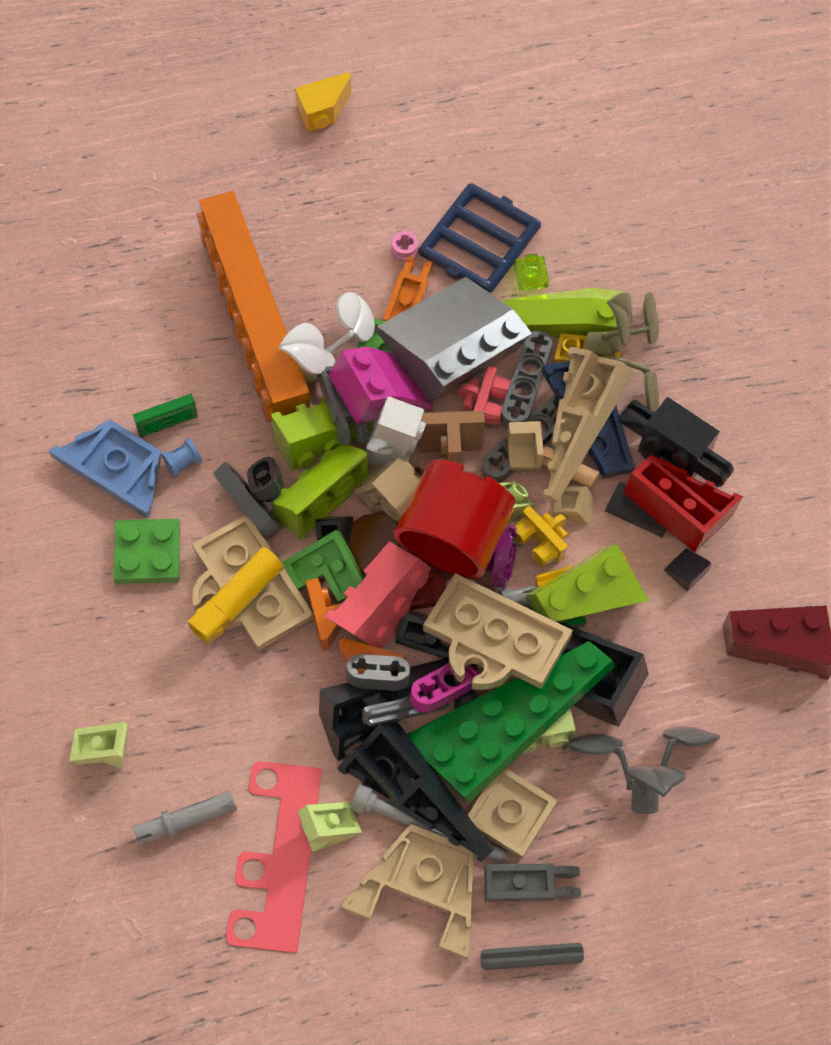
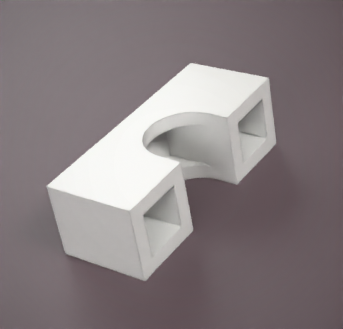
[364,396,426,466]

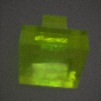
[514,254,549,291]

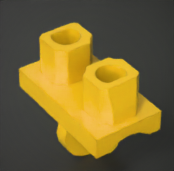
[513,506,569,567]

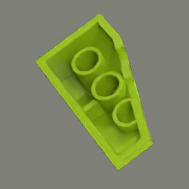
[501,287,623,338]

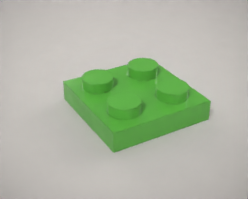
[114,518,180,584]

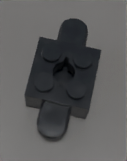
[620,397,734,487]

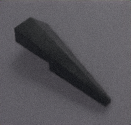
[319,657,478,761]
[337,720,494,862]

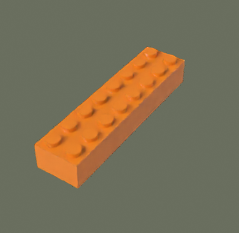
[196,190,310,422]

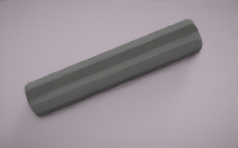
[362,692,449,726]
[480,943,584,970]

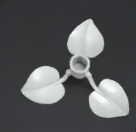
[279,292,378,421]

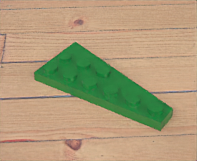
[407,641,615,804]

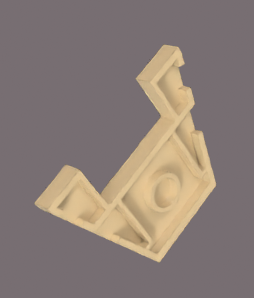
[341,824,474,960]

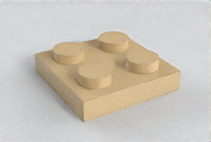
[468,768,558,860]

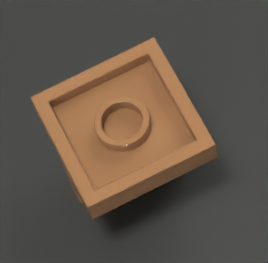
[419,411,485,463]

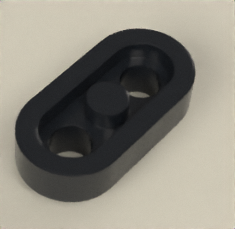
[247,457,284,502]

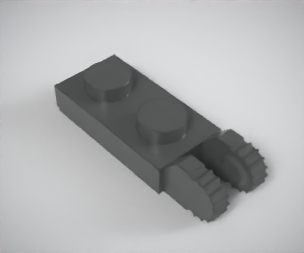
[316,366,369,445]
[484,863,581,902]

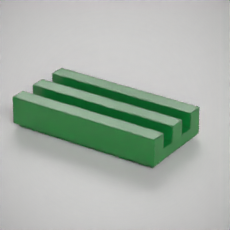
[132,393,198,437]

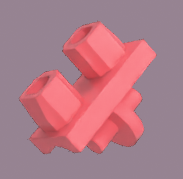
[457,366,511,425]

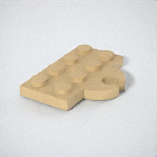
[192,514,314,651]
[423,573,573,690]

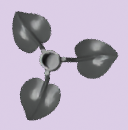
[562,726,720,814]

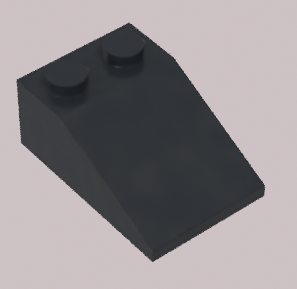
[557,621,649,727]

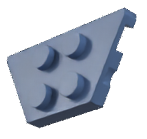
[49,419,162,518]

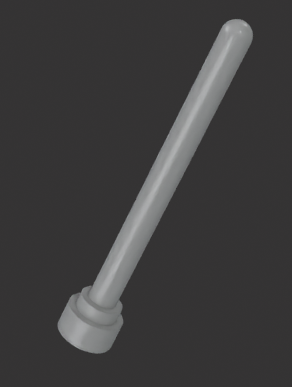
[350,784,507,862]

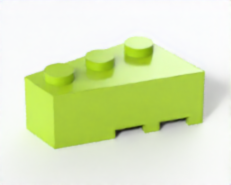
[271,397,373,471]
[526,544,649,622]

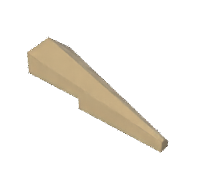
[543,347,635,502]

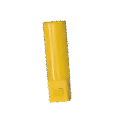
[188,547,284,646]

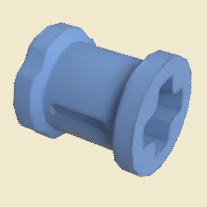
[161,438,203,477]

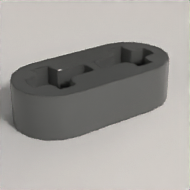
[346,654,410,691]

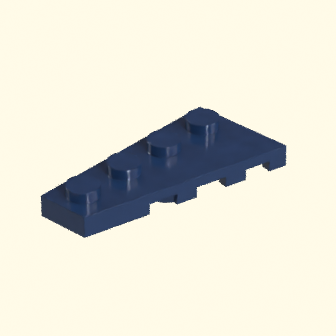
[541,356,635,478]

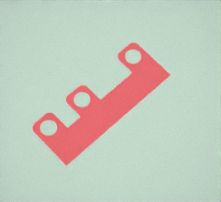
[226,761,322,953]

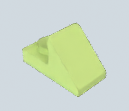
[69,722,128,769]
[297,802,362,851]

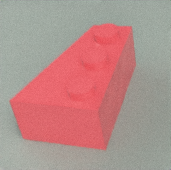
[324,541,431,648]

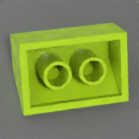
[272,444,368,541]

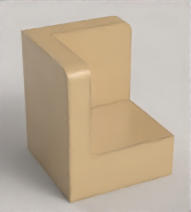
[507,421,544,470]

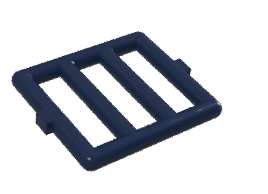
[418,183,541,293]

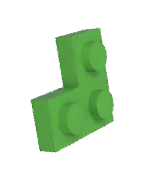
[282,530,364,603]

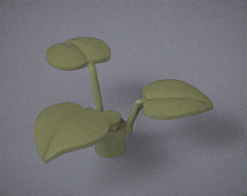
[586,292,659,412]

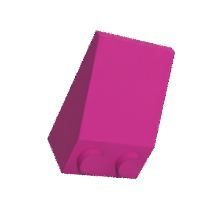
[328,346,434,424]

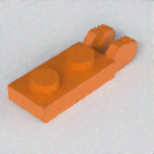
[383,256,433,322]

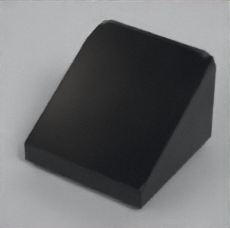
[315,516,353,546]
[664,549,712,591]

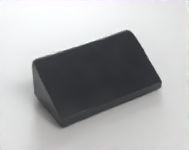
[395,609,450,659]

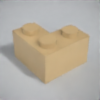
[353,457,419,524]

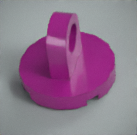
[486,525,518,589]

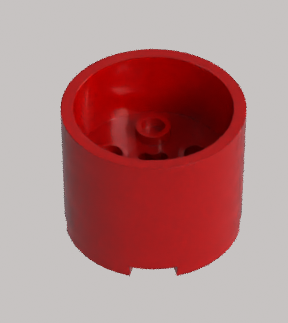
[393,460,516,579]

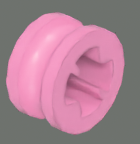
[391,231,418,262]

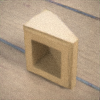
[552,487,595,524]

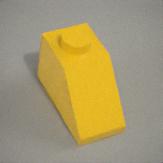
[295,72,351,132]

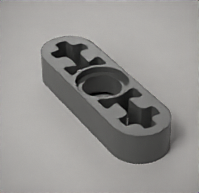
[213,462,283,538]

